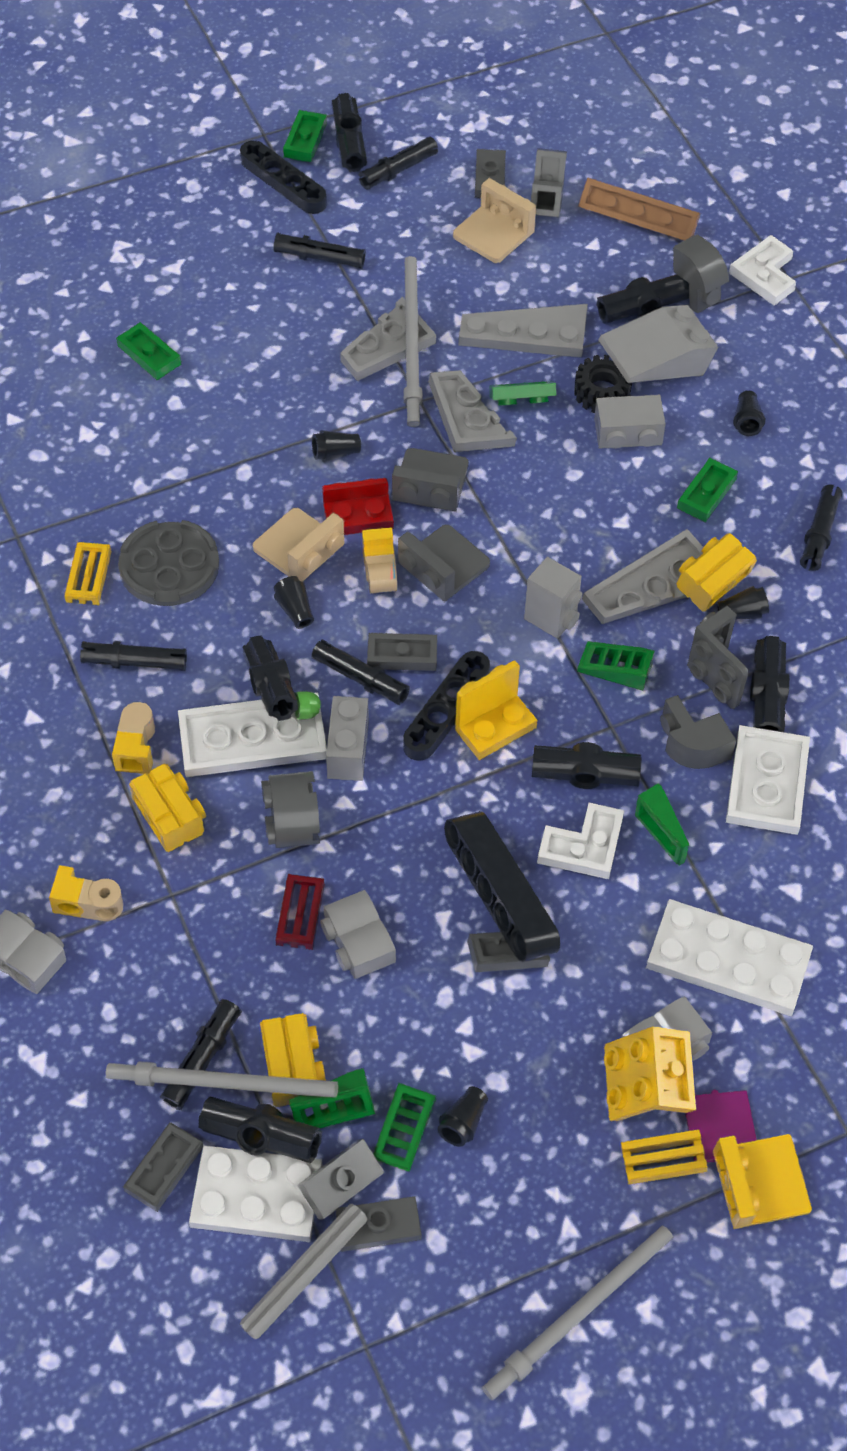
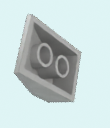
[598,305,718,383]

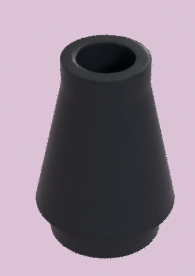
[733,390,766,436]
[312,430,361,462]
[274,576,314,629]
[716,586,769,620]
[437,1086,488,1147]

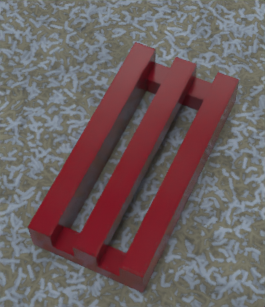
[275,874,325,950]

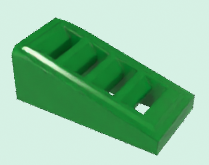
[577,641,655,691]
[635,783,689,866]
[289,1068,375,1128]
[373,1083,436,1172]

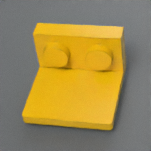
[455,660,538,760]
[604,1026,696,1121]
[713,1134,812,1229]

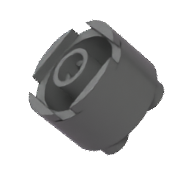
[261,771,320,848]

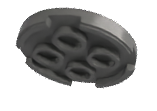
[118,520,219,606]

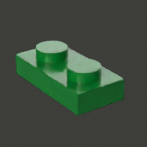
[283,110,327,162]
[116,322,181,380]
[489,381,557,405]
[677,458,738,523]

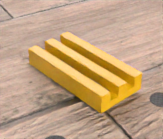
[64,542,111,605]
[621,1129,707,1185]

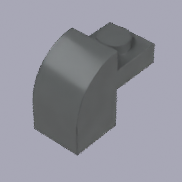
[531,148,567,217]
[673,234,729,313]
[660,695,736,769]

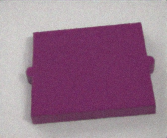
[685,1090,757,1163]

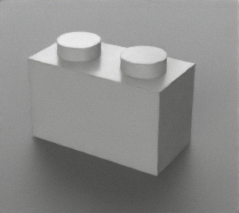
[594,395,666,448]
[524,556,582,639]
[326,696,369,781]

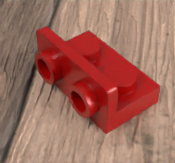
[322,478,394,535]

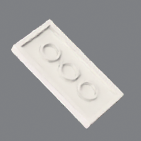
[178,692,327,777]
[646,899,813,1017]

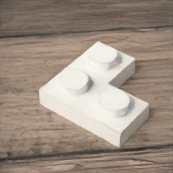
[729,235,796,306]
[537,803,624,879]

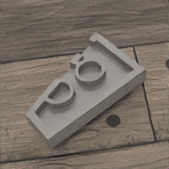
[340,296,436,381]
[428,370,517,452]

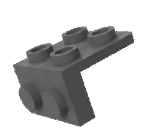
[392,448,469,512]
[398,524,490,602]
[687,606,748,709]

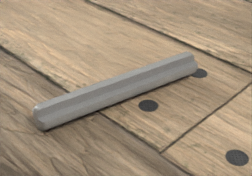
[240,1204,367,1339]

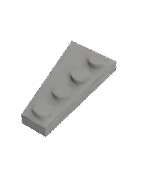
[458,304,588,358]
[582,529,703,624]

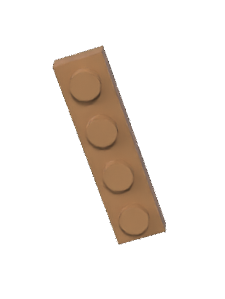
[578,177,701,241]

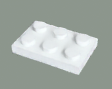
[725,725,810,835]
[189,1145,322,1242]

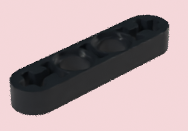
[240,141,327,214]
[403,651,490,761]

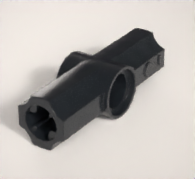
[331,93,367,172]
[596,274,689,323]
[242,635,298,721]
[750,636,790,732]
[532,742,642,789]
[198,1096,322,1163]

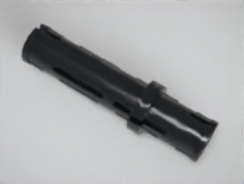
[358,136,438,190]
[273,232,366,269]
[800,484,843,571]
[311,639,410,705]
[80,641,187,671]
[160,999,242,1110]

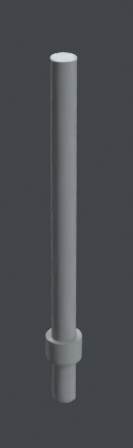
[403,256,423,427]
[106,1061,338,1098]
[482,1226,673,1401]

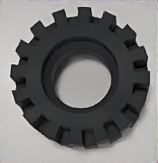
[574,354,632,413]

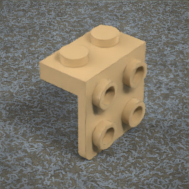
[453,178,536,263]
[253,508,344,582]

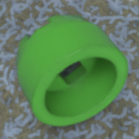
[295,691,321,720]

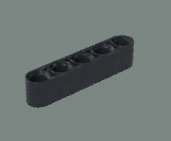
[444,811,560,962]

